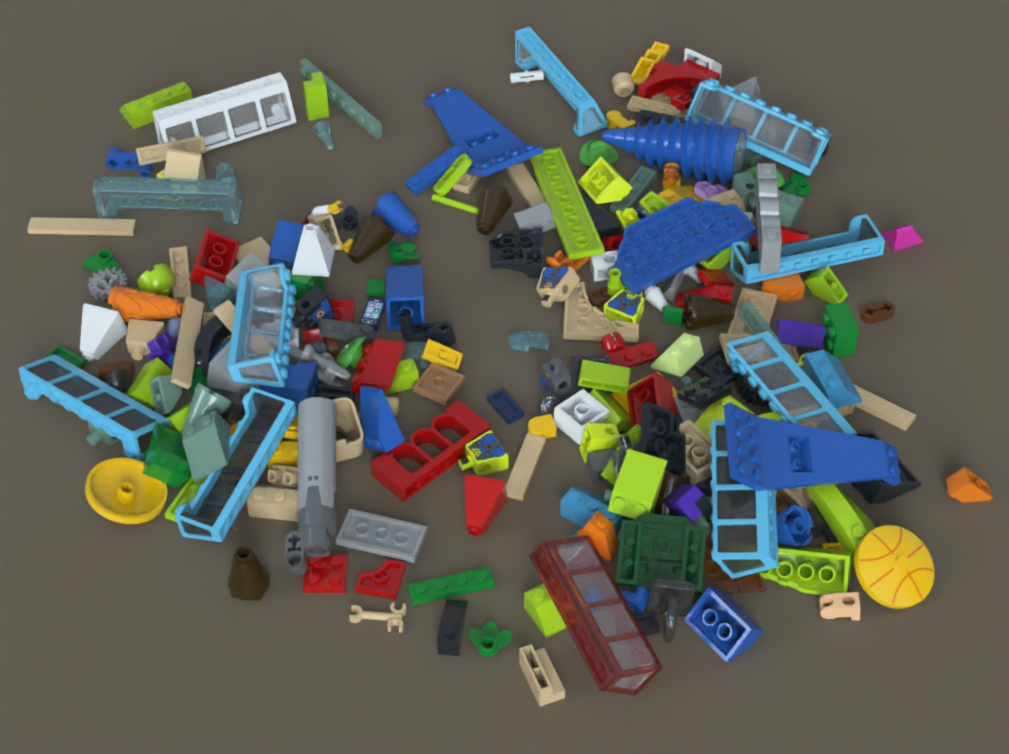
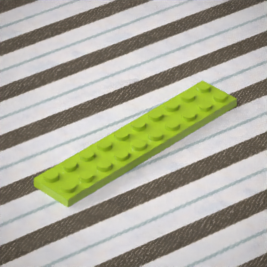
[528,147,604,260]

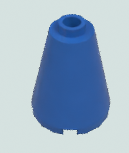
[371,191,420,237]
[755,505,813,547]

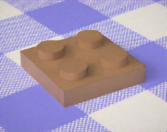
[413,362,465,406]

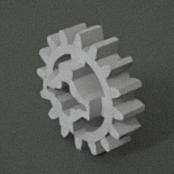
[88,268,129,301]

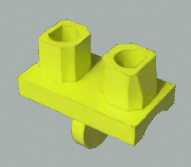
[616,208,639,230]

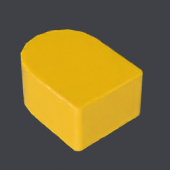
[528,414,557,439]

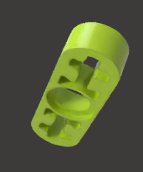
[433,154,472,196]

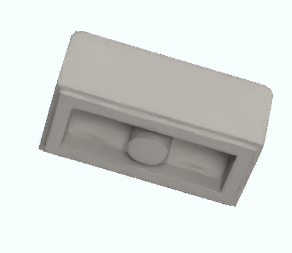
[662,270,684,301]

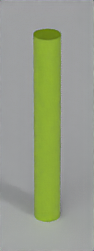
[432,194,477,214]

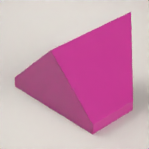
[880,225,924,252]

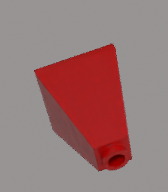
[465,474,508,536]

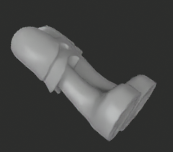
[297,344,352,388]

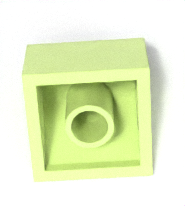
[651,333,704,377]

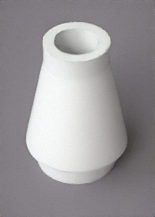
[644,285,669,312]

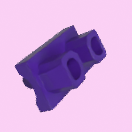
[146,331,178,365]

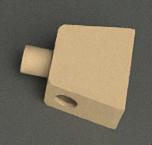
[126,319,166,361]

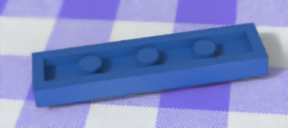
[404,143,469,195]

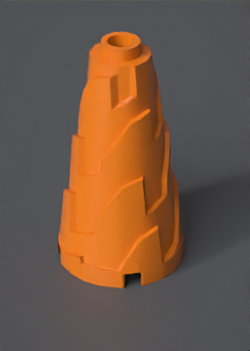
[108,285,184,322]

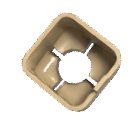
[332,397,364,463]

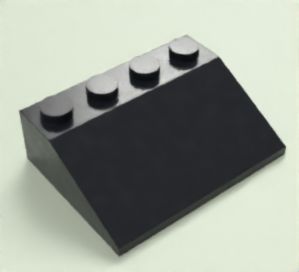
[851,431,922,504]

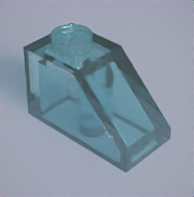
[204,276,236,311]

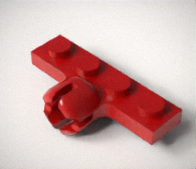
[600,332,659,368]

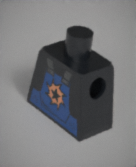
[292,286,335,329]

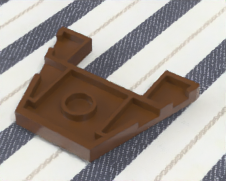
[699,515,767,595]

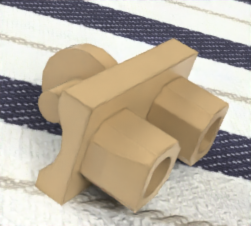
[268,464,298,488]

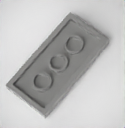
[336,509,428,563]

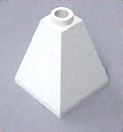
[292,224,335,277]
[80,303,128,361]

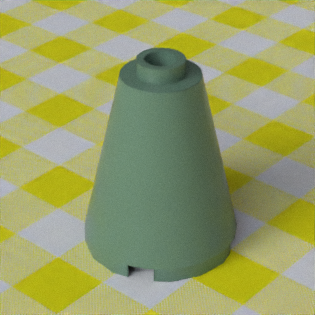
[183,383,232,428]

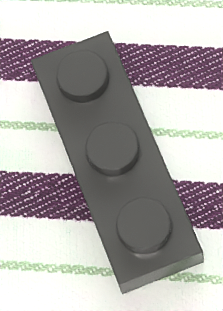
[318,318,376,343]

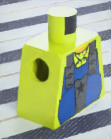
[604,289,645,324]
[458,430,509,476]

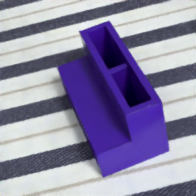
[772,319,825,350]
[662,484,703,522]

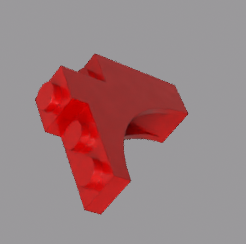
[637,59,720,99]

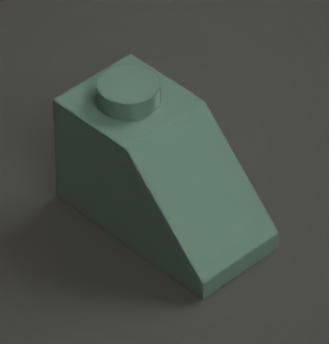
[149,375,183,417]

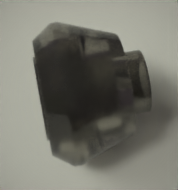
[107,368,132,394]
[538,394,563,419]

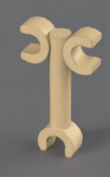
[349,602,407,633]

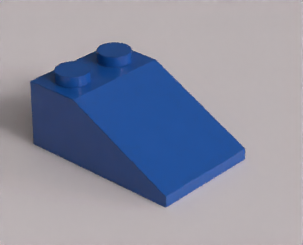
[360,386,405,453]

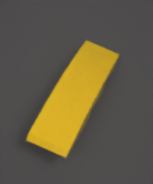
[631,41,670,86]

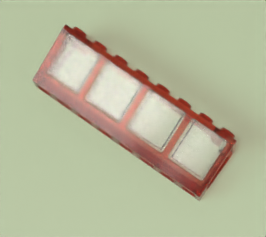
[529,535,663,695]

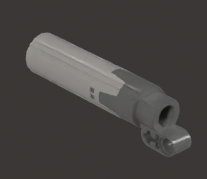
[285,397,337,576]

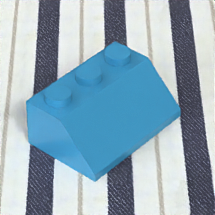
[802,350,862,408]
[560,487,631,537]

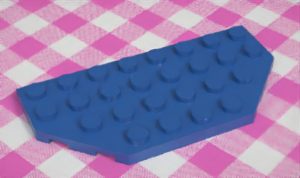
[613,197,757,295]

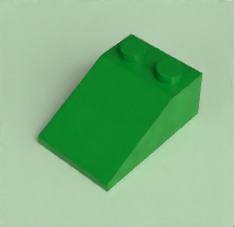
[142,422,191,489]

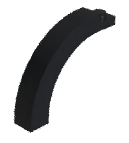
[194,298,274,376]

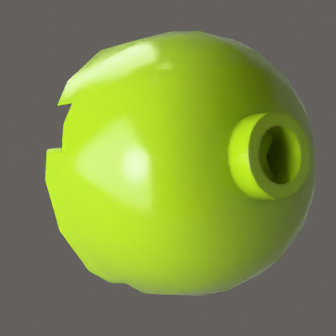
[137,263,175,297]

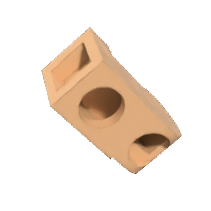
[819,592,860,620]

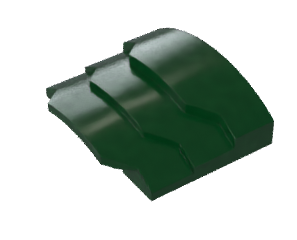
[616,513,707,592]

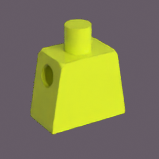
[579,423,625,463]

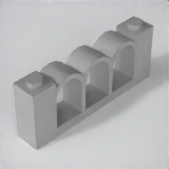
[755,163,782,273]

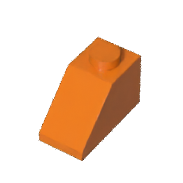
[761,273,805,303]
[945,467,993,503]
[577,510,619,562]

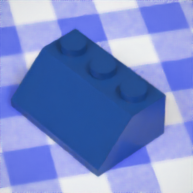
[684,587,764,663]

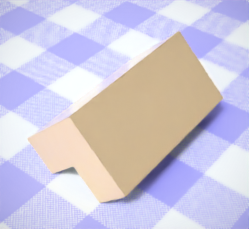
[519,644,565,707]

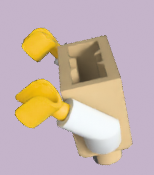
[307,200,353,253]

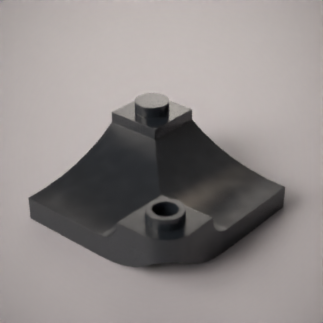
[489,228,546,278]
[634,402,686,475]

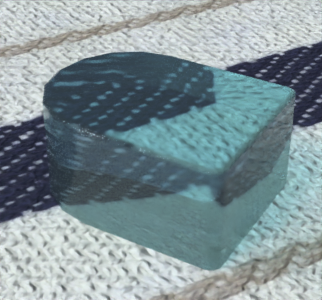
[216,162,235,187]

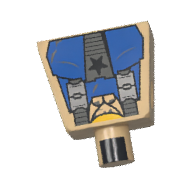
[536,267,580,307]

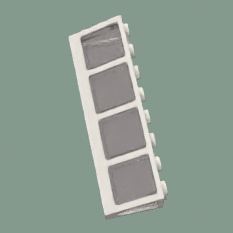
[153,72,296,151]

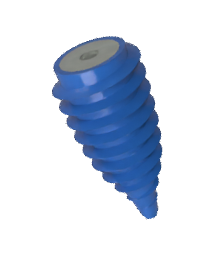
[602,115,747,186]

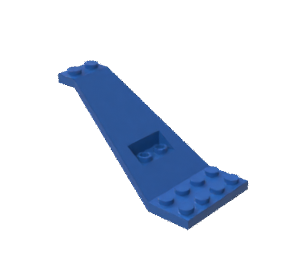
[423,86,543,177]
[724,402,901,491]

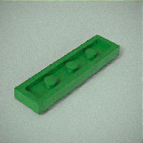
[408,566,494,606]

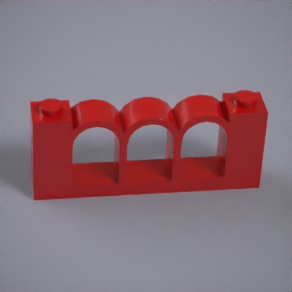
[370,400,491,502]

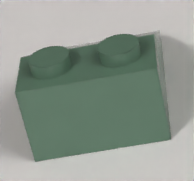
[755,190,804,246]
[182,410,230,482]

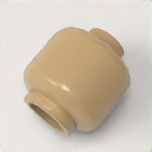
[611,72,634,97]

